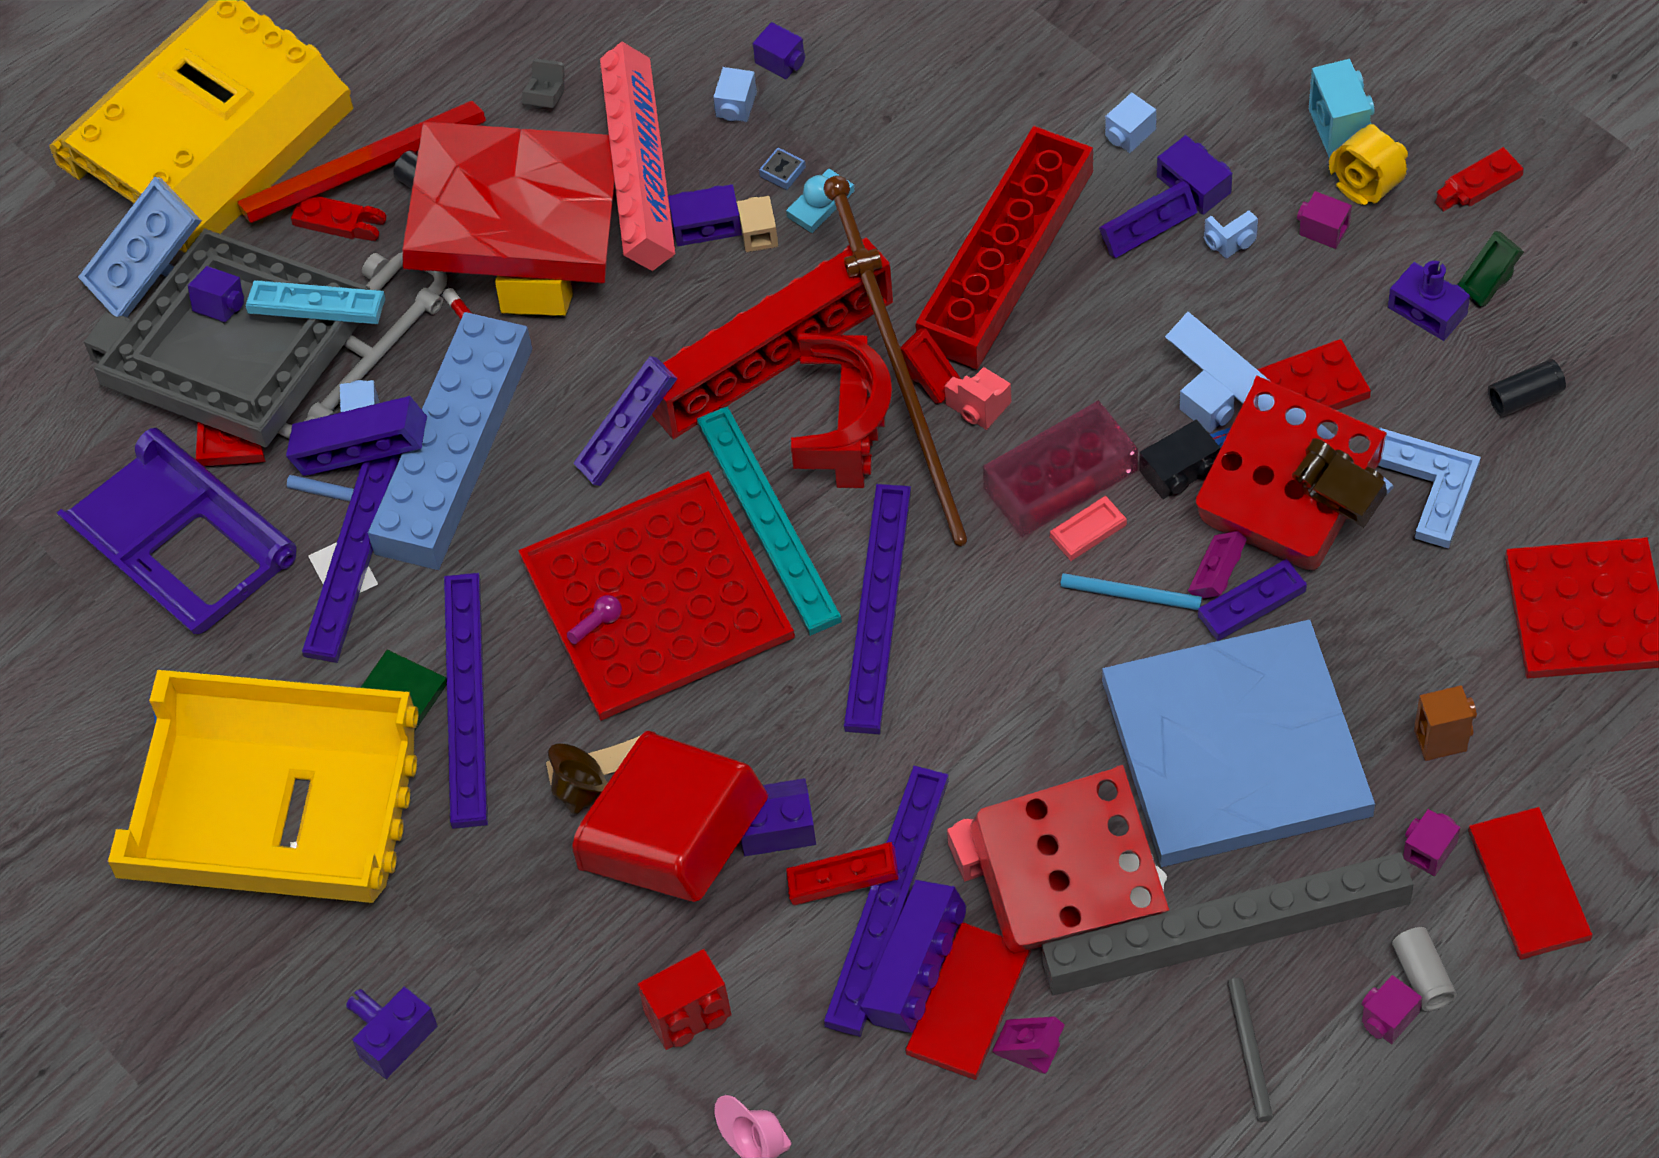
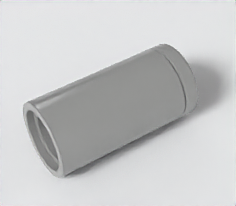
[1392,927,1457,1011]

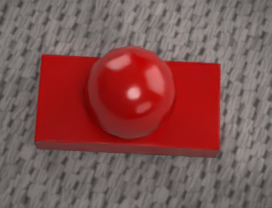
[900,328,961,403]

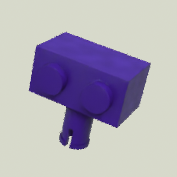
[1388,261,1470,341]
[346,986,438,1079]

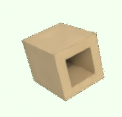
[737,196,778,252]

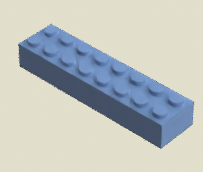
[368,312,532,570]

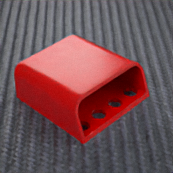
[1196,375,1387,571]
[573,731,768,902]
[971,765,1169,952]

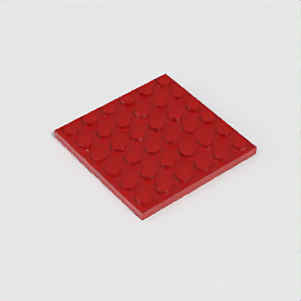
[518,471,795,721]

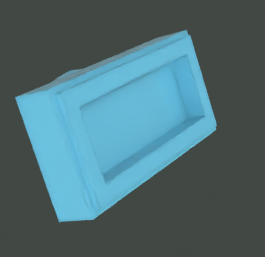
[786,168,854,233]

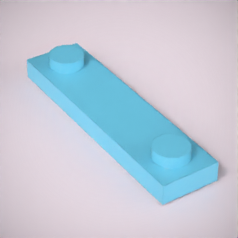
[246,280,385,324]

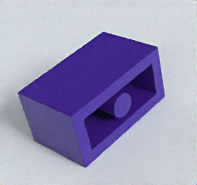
[1157,135,1232,215]
[668,184,742,247]

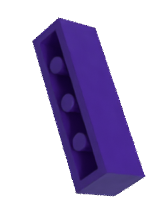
[286,396,427,476]
[861,880,966,1033]

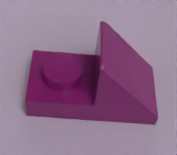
[992,1016,1065,1073]

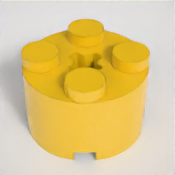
[1329,124,1408,205]

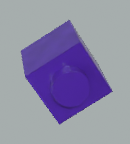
[753,22,805,79]
[188,266,244,322]

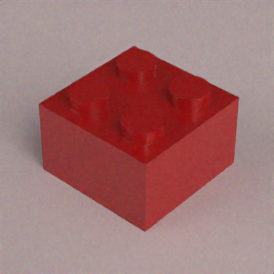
[638,949,732,1050]

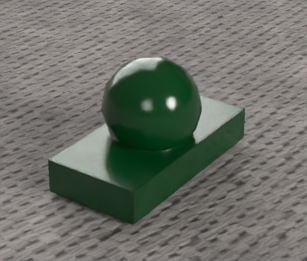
[1457,231,1524,306]

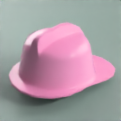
[715,1095,791,1158]

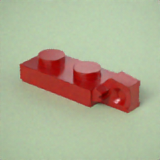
[1435,147,1524,212]

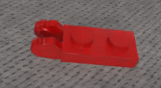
[291,196,387,241]

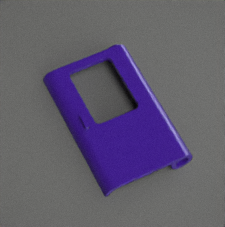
[56,428,296,634]

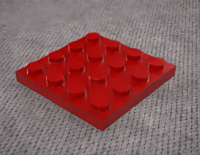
[1505,537,1659,679]

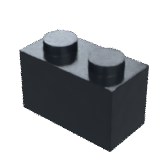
[1139,419,1221,499]

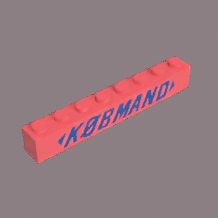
[600,42,675,271]

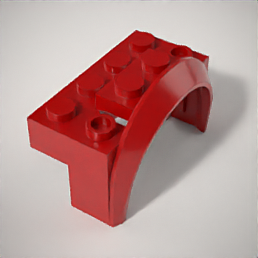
[791,333,892,488]

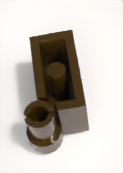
[1292,438,1387,528]

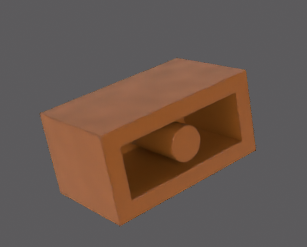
[1414,685,1477,761]

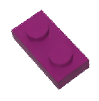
[1188,531,1247,598]

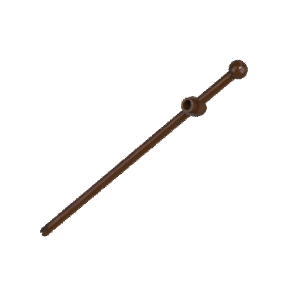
[823,175,967,546]

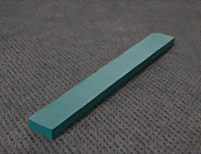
[697,406,842,636]

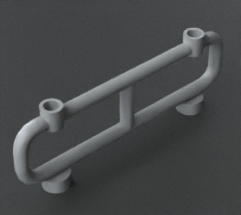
[278,252,447,438]

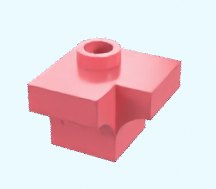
[945,367,1011,430]

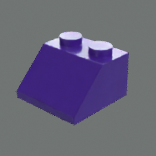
[741,778,816,857]

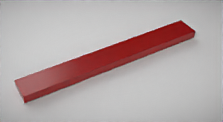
[237,101,486,223]

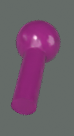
[567,595,622,644]

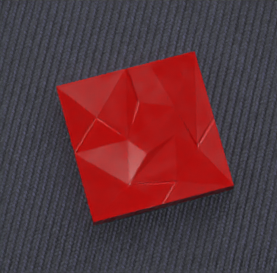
[403,122,615,283]

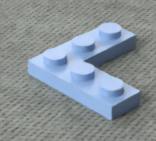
[1378,428,1481,549]

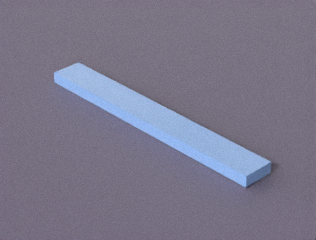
[1165,312,1394,494]

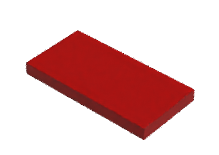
[1468,807,1592,960]
[906,922,1031,1080]

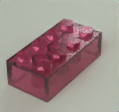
[983,400,1138,537]

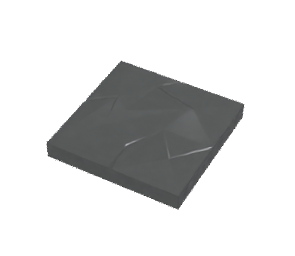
[94,229,370,448]

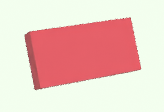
[1050,495,1127,561]

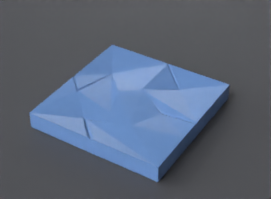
[1102,619,1375,867]

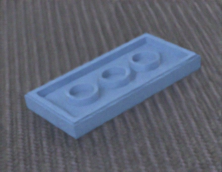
[78,177,202,318]

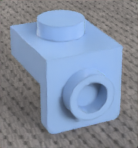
[1204,210,1258,259]

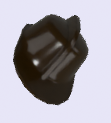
[548,743,608,814]

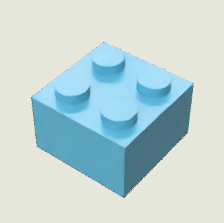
[1309,59,1375,158]

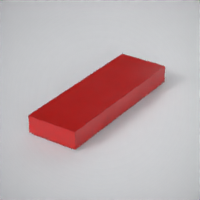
[786,842,899,905]

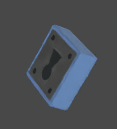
[759,148,805,190]

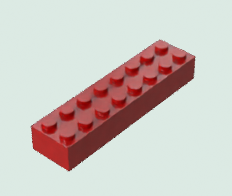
[915,126,1093,370]
[652,237,893,440]

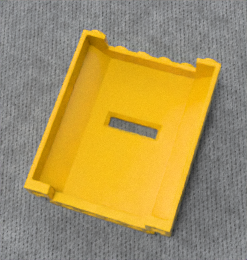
[49,0,353,253]
[108,670,418,903]

